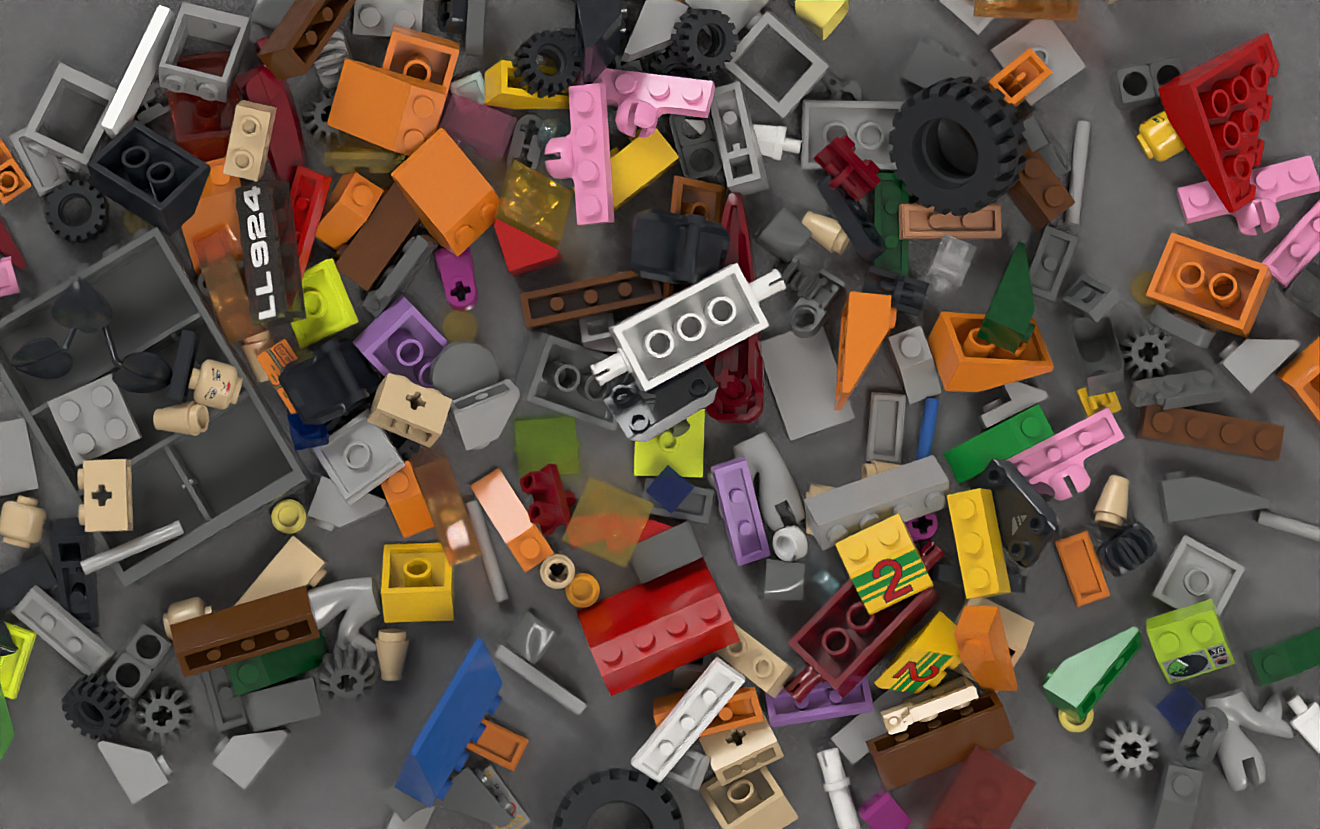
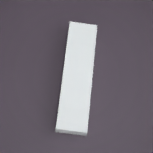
[101,5,177,139]
[631,657,745,783]

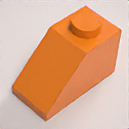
[315,172,384,251]
[381,460,436,538]

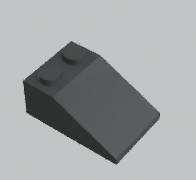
[514,330,633,431]

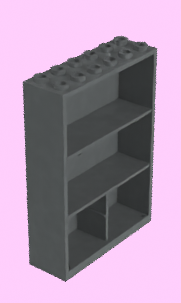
[0,226,314,587]

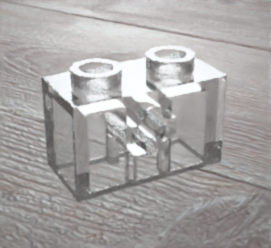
[923,234,977,294]

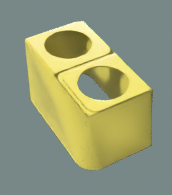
[795,0,849,41]

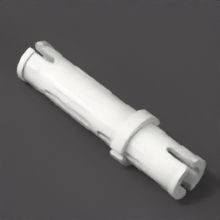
[817,747,861,829]

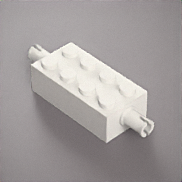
[590,263,786,391]

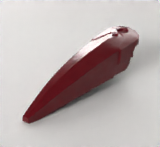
[233,36,313,264]
[702,193,765,424]

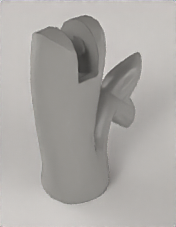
[708,431,805,532]
[307,577,382,653]
[1206,690,1294,792]

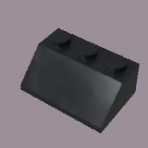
[87,119,211,237]

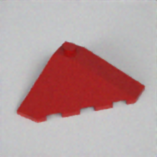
[1158,33,1279,213]

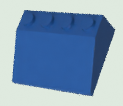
[394,638,503,808]

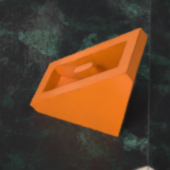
[988,48,1053,108]

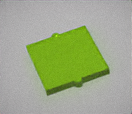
[514,417,581,478]

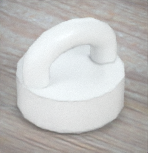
[773,525,808,562]

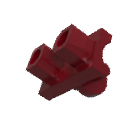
[813,135,881,202]
[520,463,577,535]

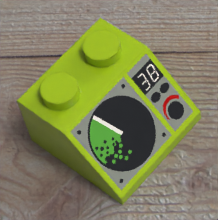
[1146,598,1236,684]

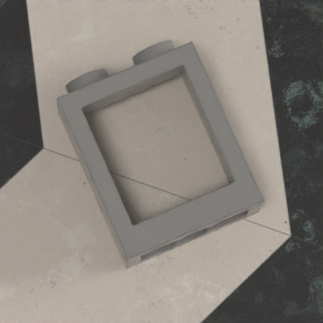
[159,2,250,103]
[724,11,832,118]
[23,63,117,172]

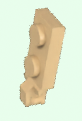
[880,676,979,735]

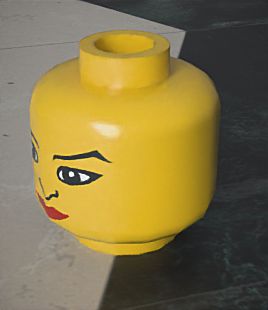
[1136,111,1186,162]

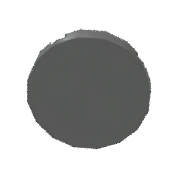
[429,340,499,401]

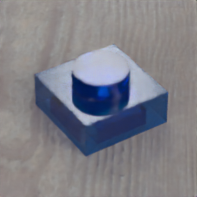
[287,413,329,451]
[645,465,694,514]
[1155,684,1204,734]

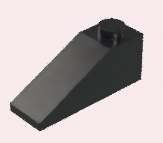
[50,517,100,628]

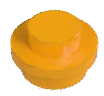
[565,573,600,608]

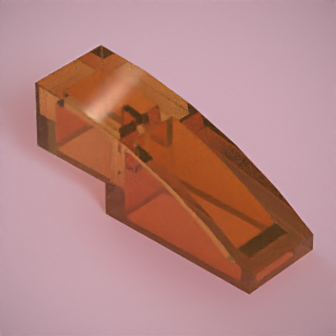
[414,456,482,566]

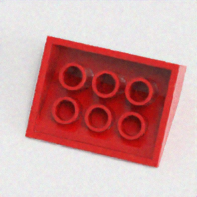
[576,557,740,697]

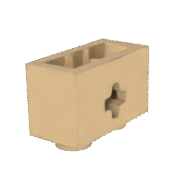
[223,100,277,181]
[367,373,452,448]
[78,459,133,532]
[715,623,796,698]
[698,709,784,786]

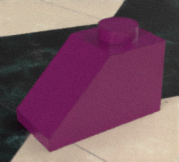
[856,788,912,829]

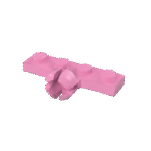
[575,68,715,138]
[545,83,614,226]
[1177,155,1320,236]
[1006,407,1124,501]

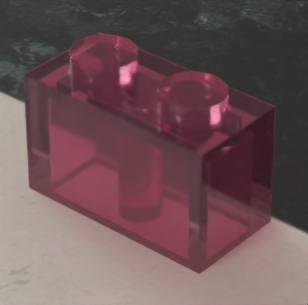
[439,93,519,161]

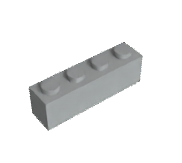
[804,455,951,551]

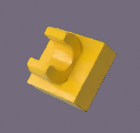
[1076,387,1122,418]

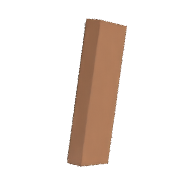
[898,204,1002,240]

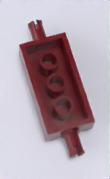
[784,539,945,704]

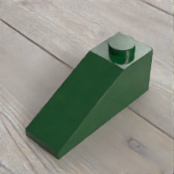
[976,241,1036,353]
[1243,626,1320,687]
[223,630,329,698]

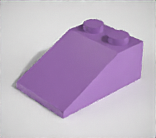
[352,295,449,388]

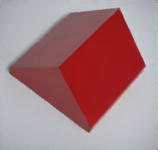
[494,219,563,278]

